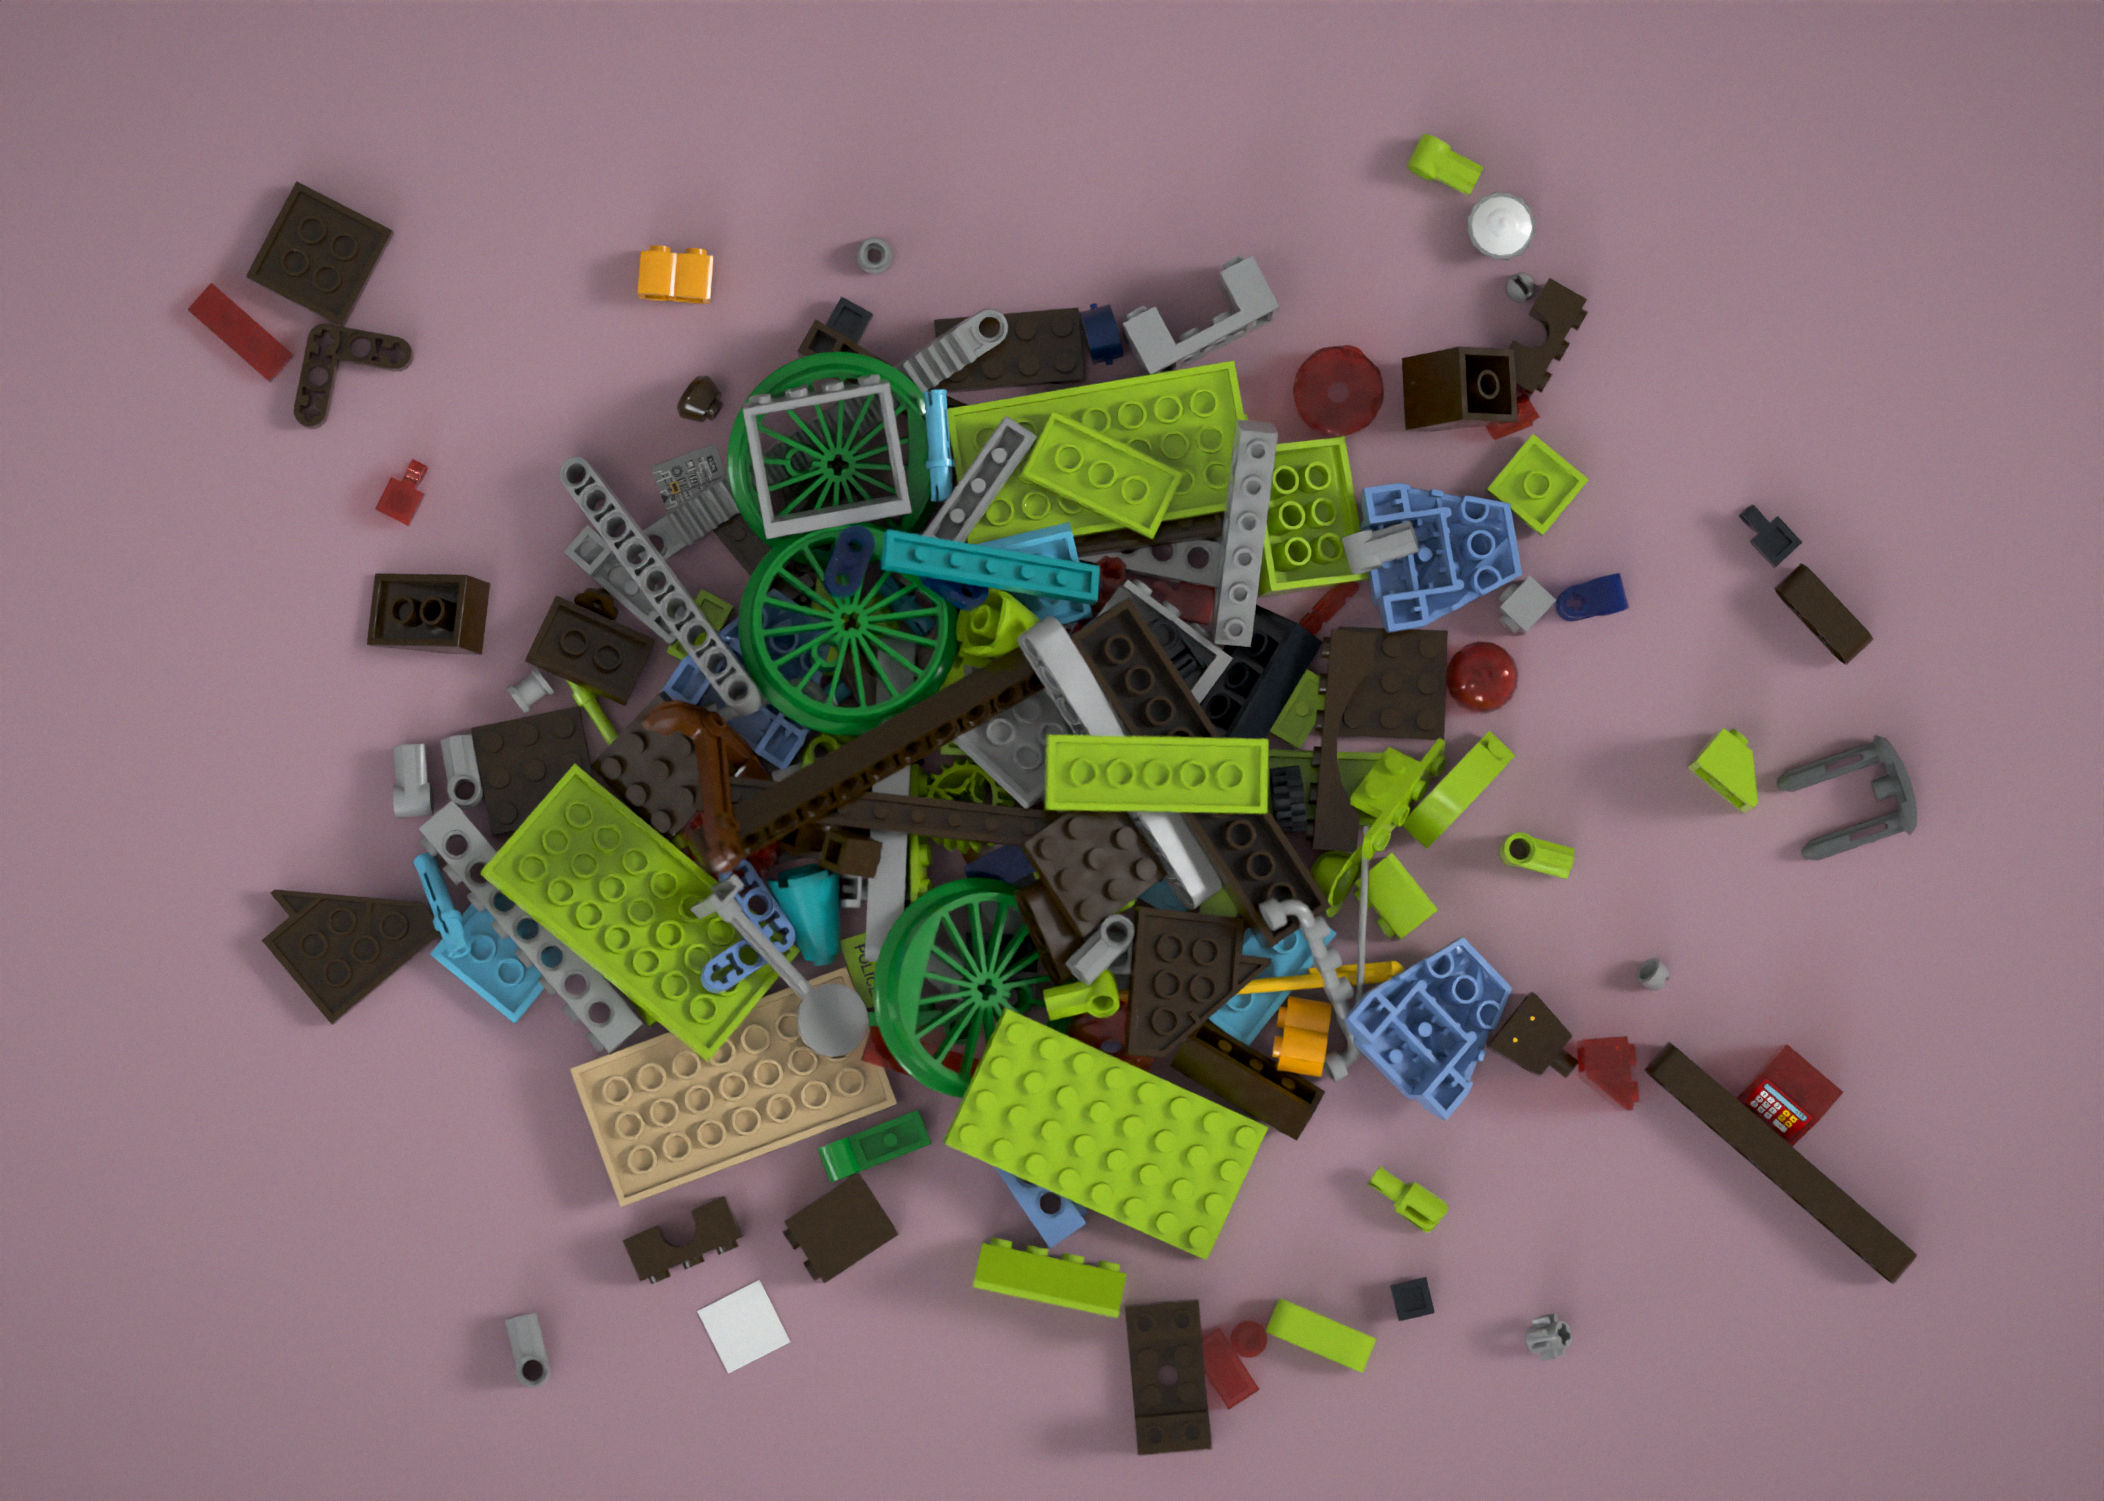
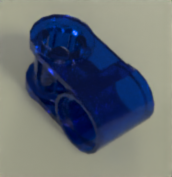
[1555,573,1629,622]

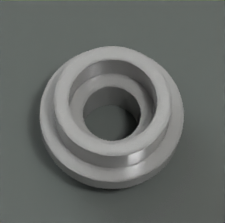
[856,237,893,274]

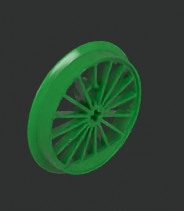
[727,352,937,569]
[738,521,958,736]
[873,878,1077,1098]

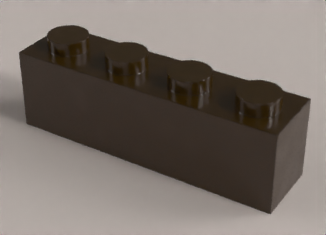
[1170,1021,1326,1141]

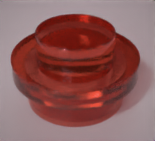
[1230,1321,1267,1358]

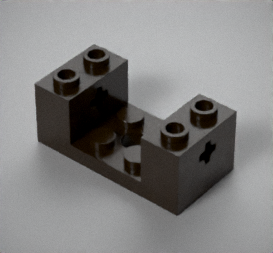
[1125,1299,1212,1456]

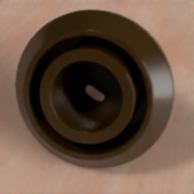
[677,376,724,423]

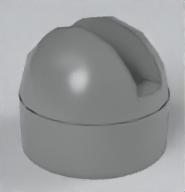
[1506,273,1535,303]
[1637,958,1670,991]

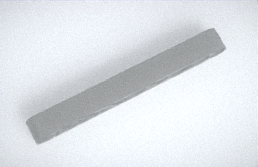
[559,457,763,715]
[1018,615,1222,910]
[865,637,915,962]

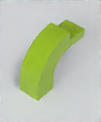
[1402,731,1516,849]

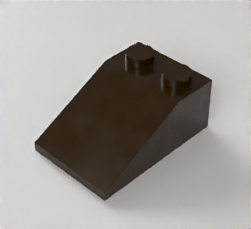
[367,573,490,655]

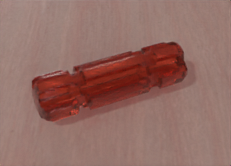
[1299,581,1359,636]

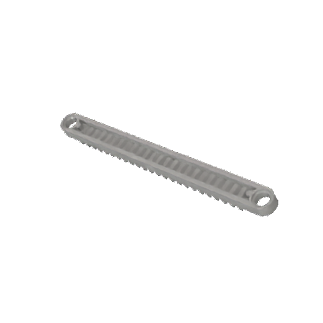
[638,308,1008,560]

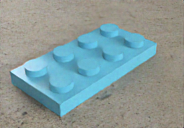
[1208,927,1337,1046]

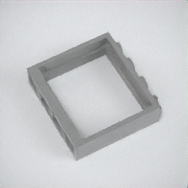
[742,374,912,539]

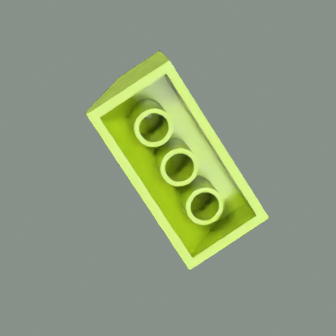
[973,1237,1127,1318]

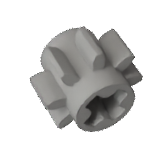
[1526,1313,1572,1361]

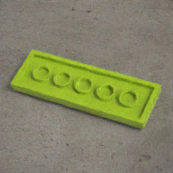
[1045,735,1268,813]

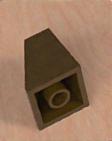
[1402,347,1518,431]

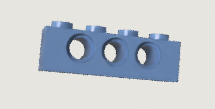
[994,1166,1088,1248]

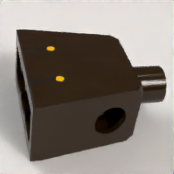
[1486,992,1579,1079]

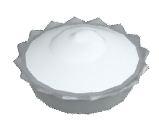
[1466,191,1537,261]

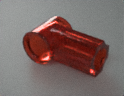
[1090,555,1127,614]

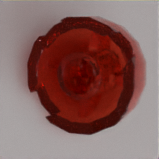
[1446,641,1519,714]

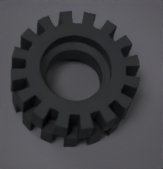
[1269,765,1307,833]

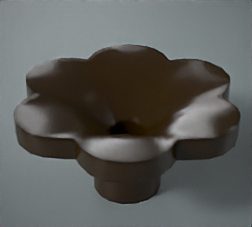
[574,588,618,620]

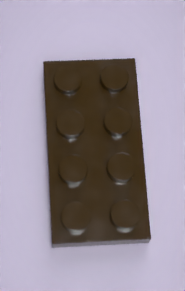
[934,308,1085,393]

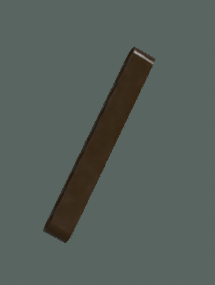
[1644,1042,1917,1284]

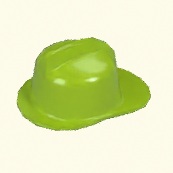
[1310,844,1363,918]

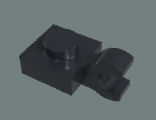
[1739,504,1803,568]

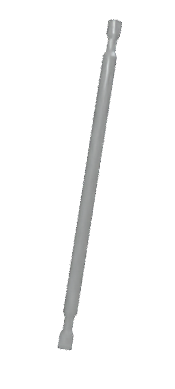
[1356,826,1371,1002]

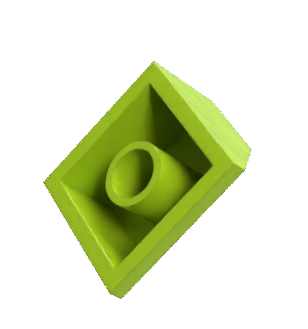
[1687,728,1758,813]
[1353,853,1438,941]

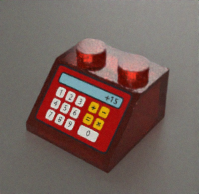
[1736,1044,1843,1147]

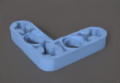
[700,859,795,993]

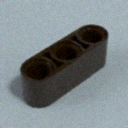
[1774,563,1873,665]
[1014,878,1085,986]

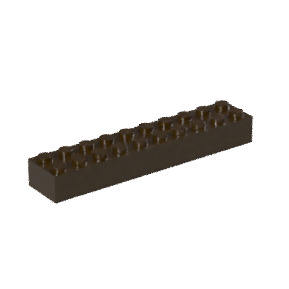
[1069,598,1332,948]

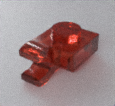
[375,459,429,526]

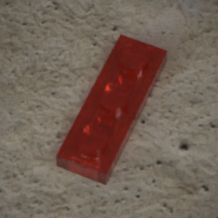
[187,283,294,382]

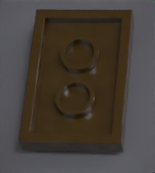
[525,595,656,706]

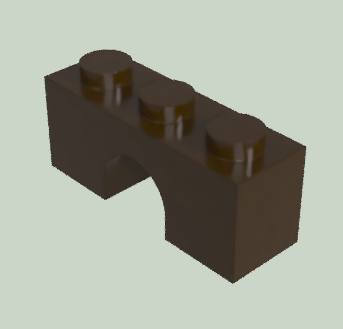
[1508,278,1588,398]
[776,824,883,879]
[623,1196,744,1285]

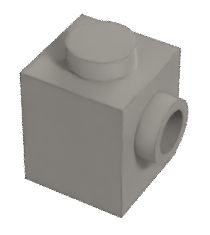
[1497,576,1556,635]

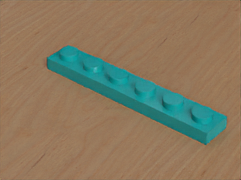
[881,530,1100,605]

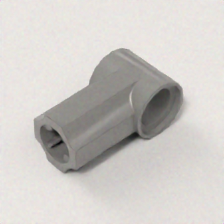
[1342,521,1420,575]
[440,734,484,810]
[393,744,434,818]
[1066,915,1134,986]
[505,1313,552,1387]

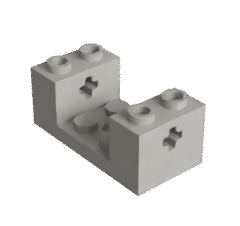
[1122,255,1280,376]

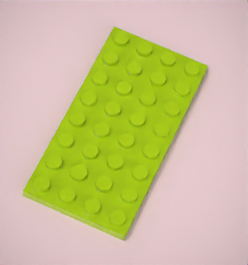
[947,360,1245,545]
[480,764,801,1062]
[943,1007,1268,1261]

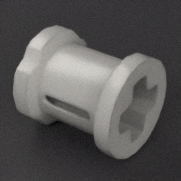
[506,666,555,714]

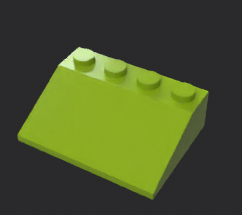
[1257,437,1369,598]

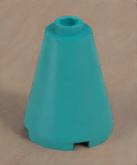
[767,863,841,966]

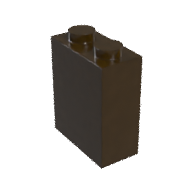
[783,1173,899,1283]

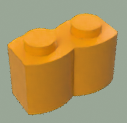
[637,245,714,304]
[1272,996,1332,1077]

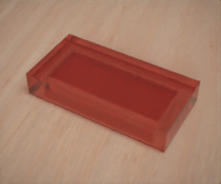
[1202,1327,1260,1409]

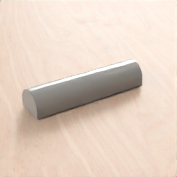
[922,415,1037,543]

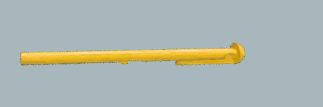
[1118,961,1405,1005]

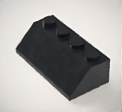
[1200,604,1322,739]

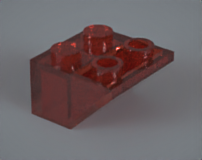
[1576,1036,1639,1112]

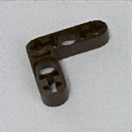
[294,324,413,429]

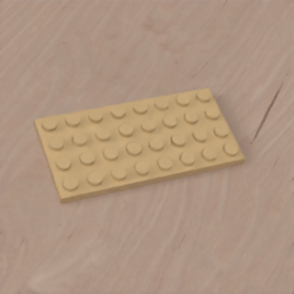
[570,967,897,1208]

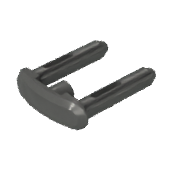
[1777,735,1917,861]

